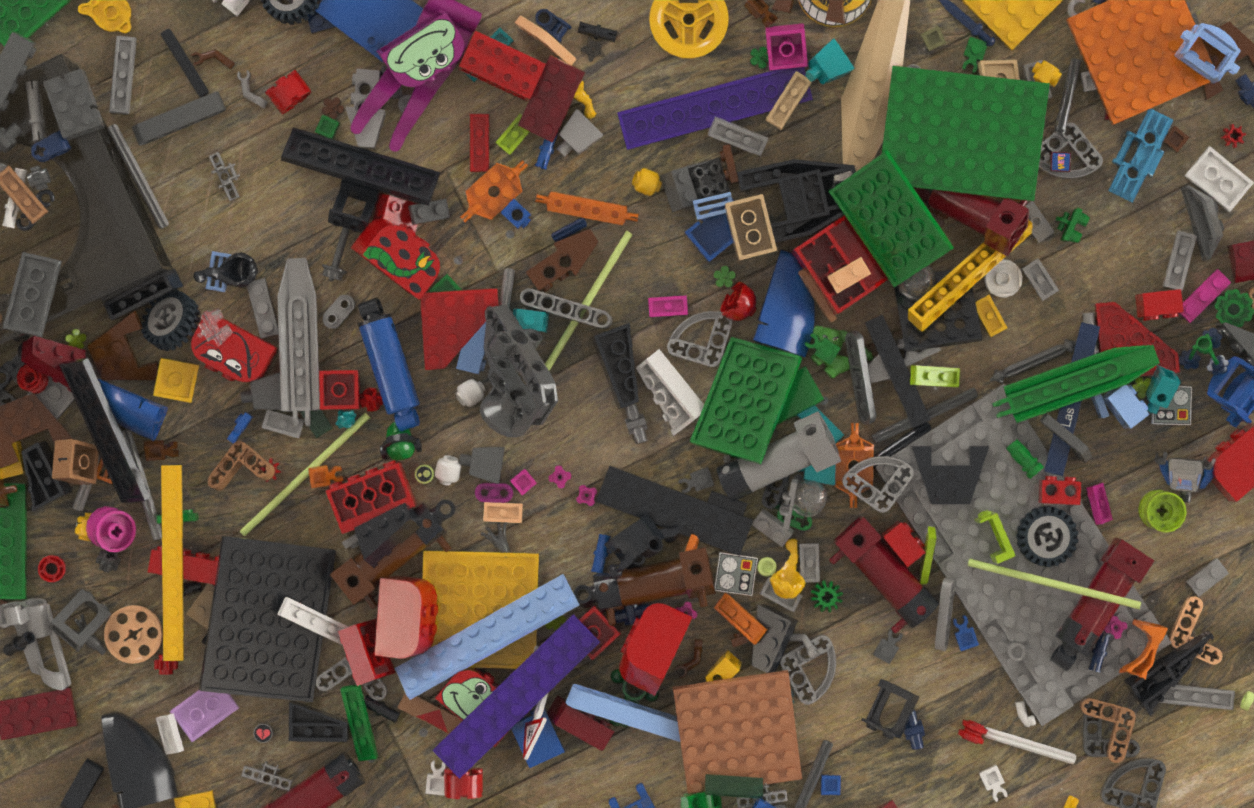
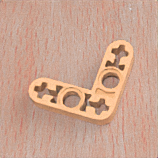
[514,15,577,65]
[1169,596,1223,665]

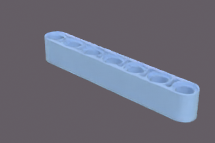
[566,684,680,742]

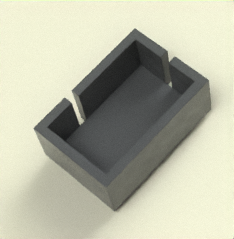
[43,69,105,140]

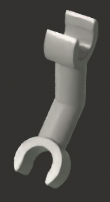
[237,70,268,108]
[789,633,820,659]

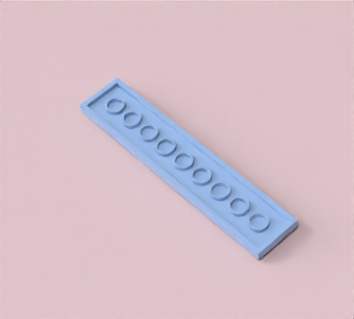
[395,574,579,700]

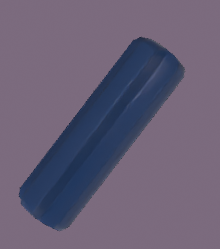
[551,217,587,242]

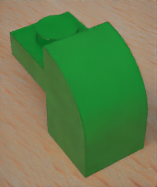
[680,789,722,808]

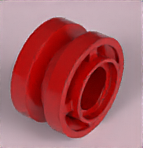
[17,365,49,394]
[38,555,66,582]
[958,719,988,744]

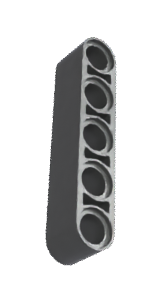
[132,92,226,146]

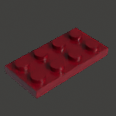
[518,55,586,142]
[0,687,78,740]

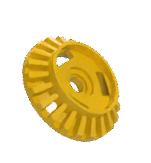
[649,0,729,59]

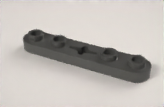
[845,330,877,425]

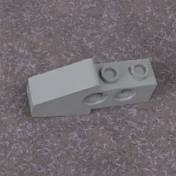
[346,69,386,149]
[868,329,941,383]

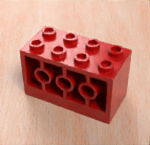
[458,31,546,102]
[326,460,417,534]

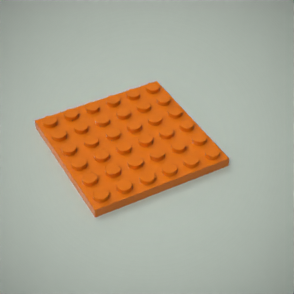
[1066,0,1212,125]

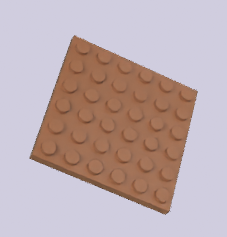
[673,670,802,794]

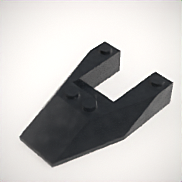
[737,159,856,243]

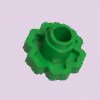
[1215,289,1254,327]

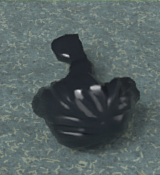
[193,252,258,288]

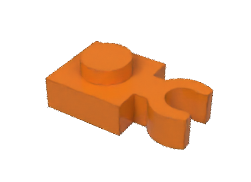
[308,465,343,488]

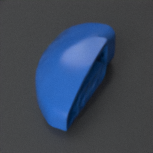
[753,250,815,358]
[97,378,168,441]

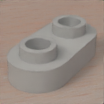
[323,295,355,329]

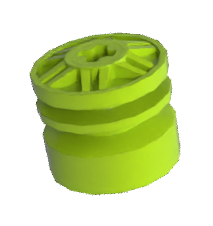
[1138,489,1187,533]

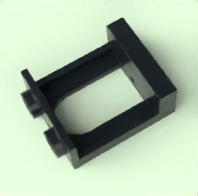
[328,179,379,233]
[861,679,920,740]

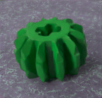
[810,580,843,613]

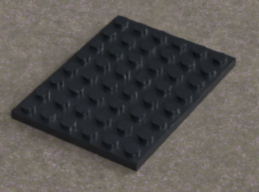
[199,535,336,702]

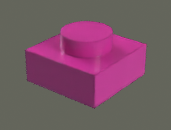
[510,469,537,496]

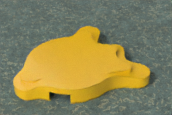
[78,0,132,34]

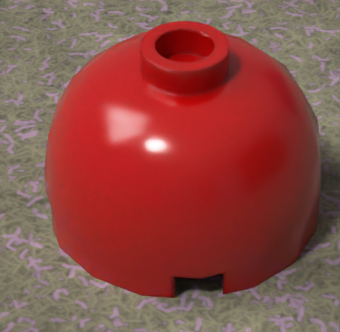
[720,282,757,321]

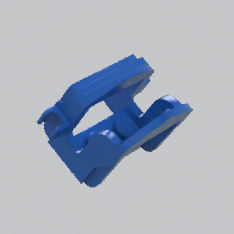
[1207,356,1254,427]

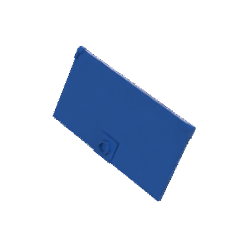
[315,0,423,63]

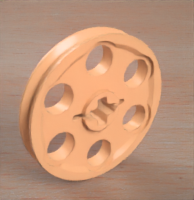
[104,605,163,664]

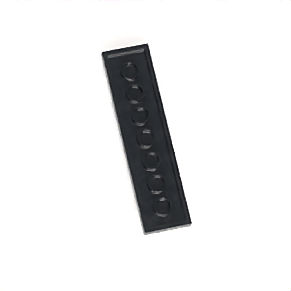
[281,127,440,206]
[59,358,150,503]
[596,465,753,556]

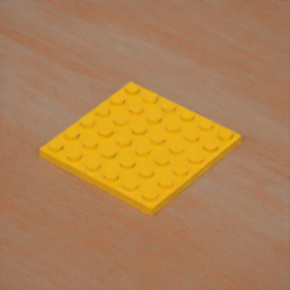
[422,550,539,669]

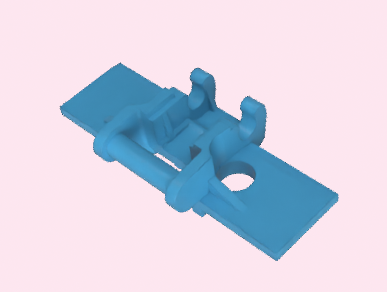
[1108,109,1173,203]

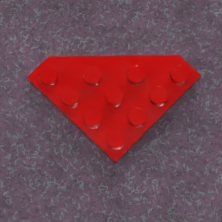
[420,288,498,370]
[1095,302,1180,377]

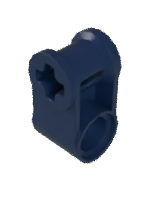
[535,9,572,43]
[31,131,72,162]

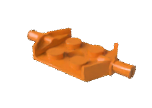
[460,160,528,223]
[835,423,874,508]

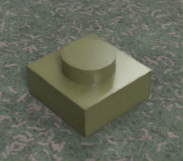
[920,26,946,52]

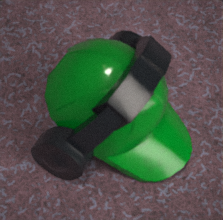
[380,422,422,461]

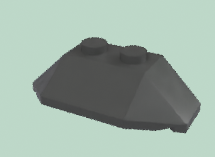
[1181,185,1224,261]

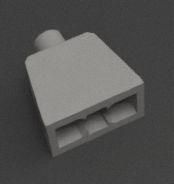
[557,109,603,157]

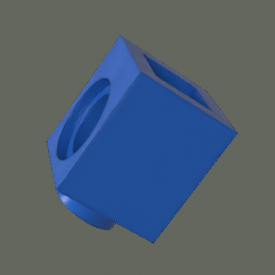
[501,199,531,229]

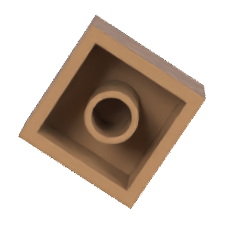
[52,439,99,485]

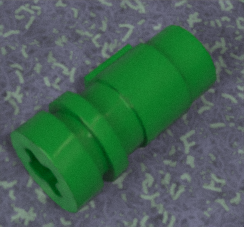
[1006,439,1044,479]

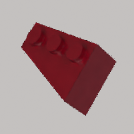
[21,336,86,393]
[547,695,614,751]

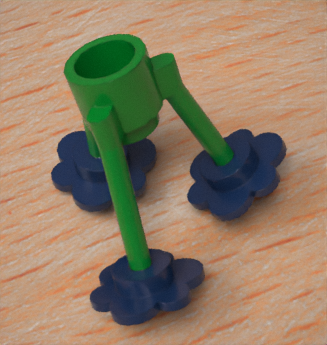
[1179,328,1229,375]

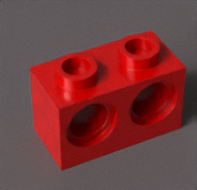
[1038,476,1081,505]

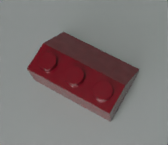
[1227,240,1254,284]

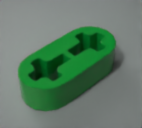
[777,508,812,531]

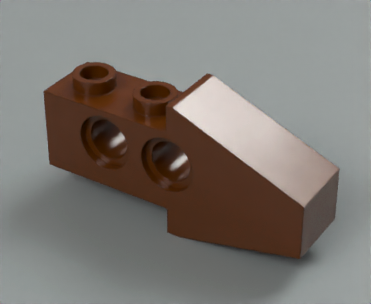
[526,229,599,292]

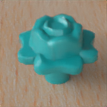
[335,409,357,429]

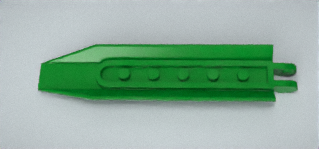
[992,345,1160,423]

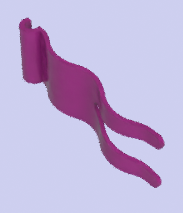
[350,0,482,152]

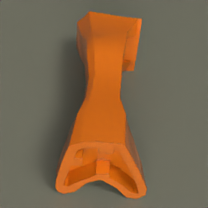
[1119,619,1168,680]

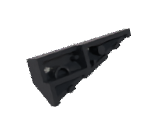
[1124,630,1214,716]

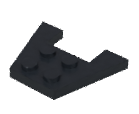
[911,446,989,504]

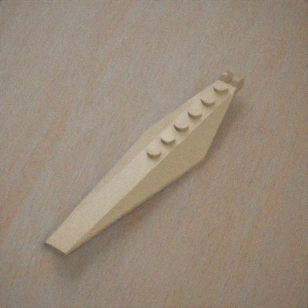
[841,0,910,172]

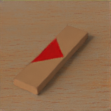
[397,693,462,734]

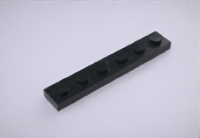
[864,314,931,428]

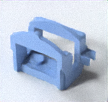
[1174,23,1241,83]

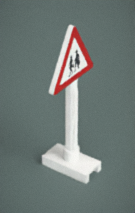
[523,644,549,760]

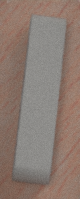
[520,288,613,330]

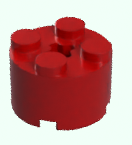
[265,70,312,114]
[444,768,483,799]

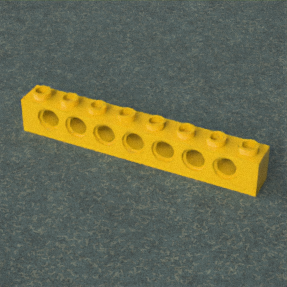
[908,220,1033,332]

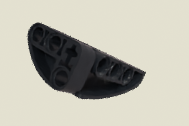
[101,711,178,808]

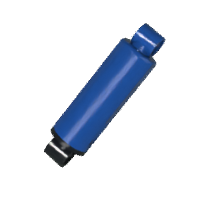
[358,297,420,431]

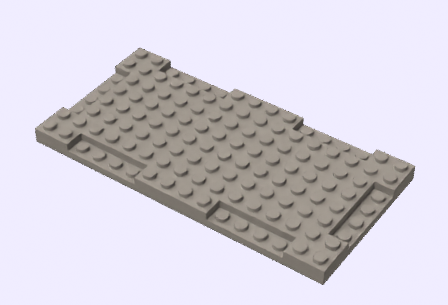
[875,384,1171,726]

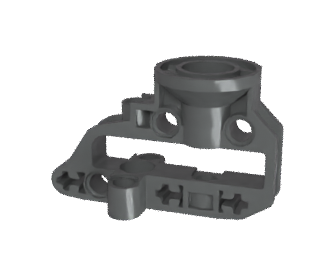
[480,305,558,438]

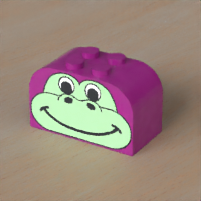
[376,9,464,87]

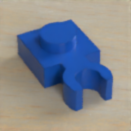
[227,412,254,443]
[952,615,979,651]

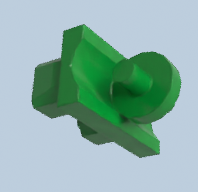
[1055,207,1090,243]

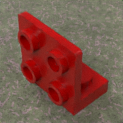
[372,194,418,233]

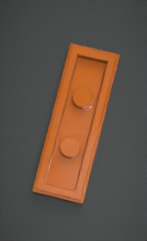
[714,593,768,645]

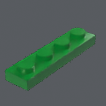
[340,685,378,761]

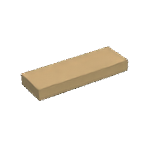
[765,71,812,130]

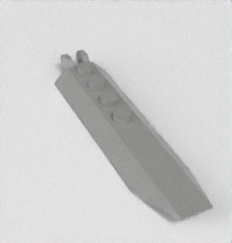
[277,258,320,427]

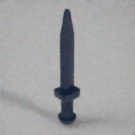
[939,0,995,47]

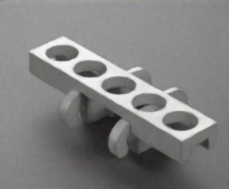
[209,152,240,202]
[779,479,798,530]
[241,761,293,791]
[736,783,788,808]

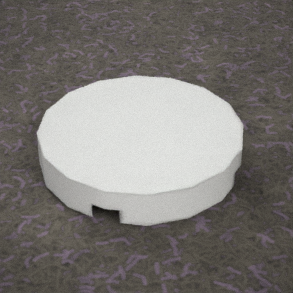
[984,259,1023,298]

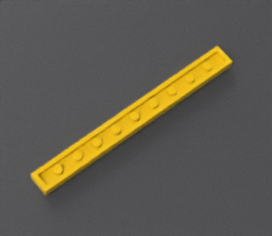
[161,465,184,661]

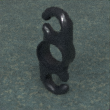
[16,189,55,231]

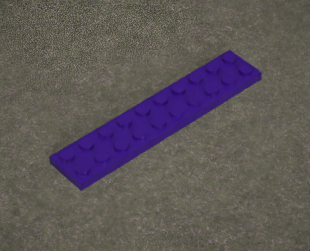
[617,67,813,150]
[432,614,600,779]

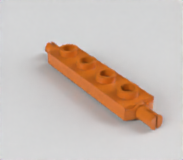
[535,191,639,225]

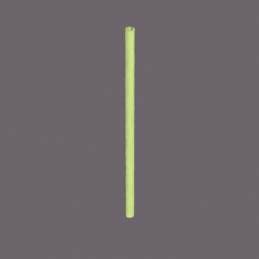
[545,231,633,371]
[240,412,371,536]
[968,559,1141,609]

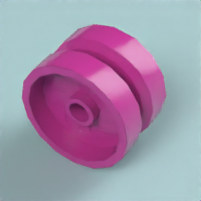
[86,506,136,552]

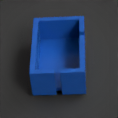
[684,198,734,263]

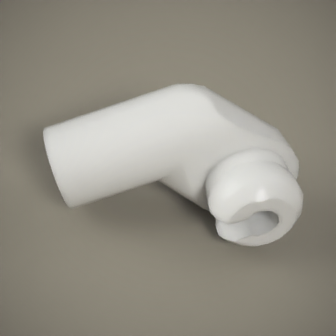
[1015,701,1036,727]

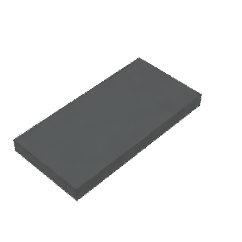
[3,252,62,338]

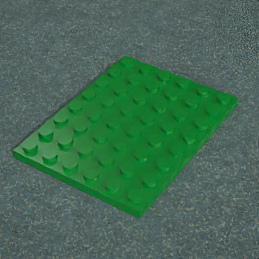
[882,66,1050,201]

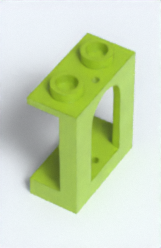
[974,510,1016,564]

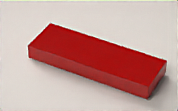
[470,114,489,172]

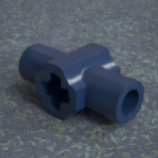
[1235,73,1254,109]
[614,603,649,625]
[904,709,925,750]

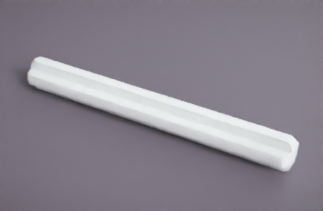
[983,727,1076,764]

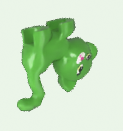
[810,325,873,379]

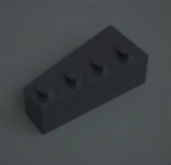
[592,323,639,410]

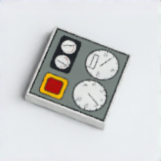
[1151,386,1192,425]
[715,552,758,596]

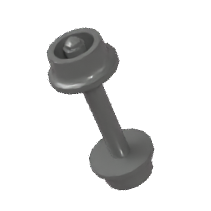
[322,214,351,282]

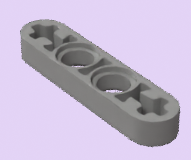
[935,578,955,651]

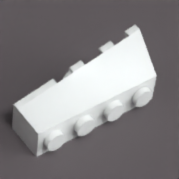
[636,349,704,436]

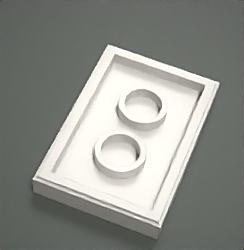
[1184,146,1254,213]

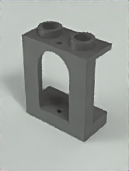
[49,589,111,652]

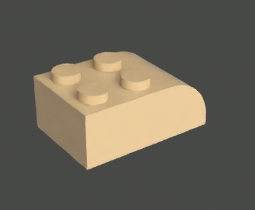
[725,194,777,261]

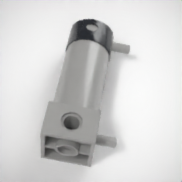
[716,412,841,502]

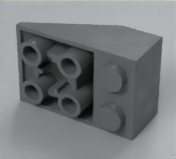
[660,157,730,213]
[1215,322,1254,367]

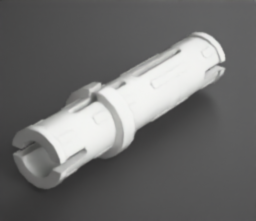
[2,168,28,229]

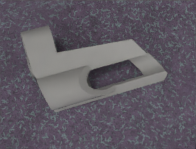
[0,598,72,690]

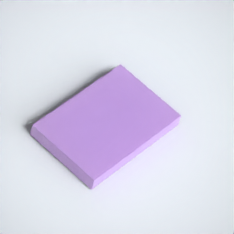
[170,690,240,742]

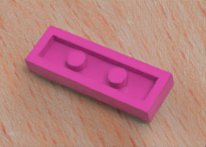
[1179,269,1231,323]

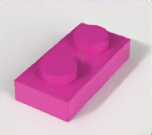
[648,295,688,317]
[1086,483,1113,525]

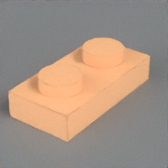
[827,257,871,294]
[483,502,523,523]

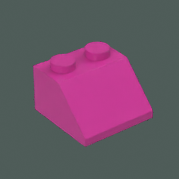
[765,23,808,70]

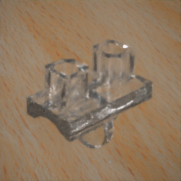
[197,309,233,346]

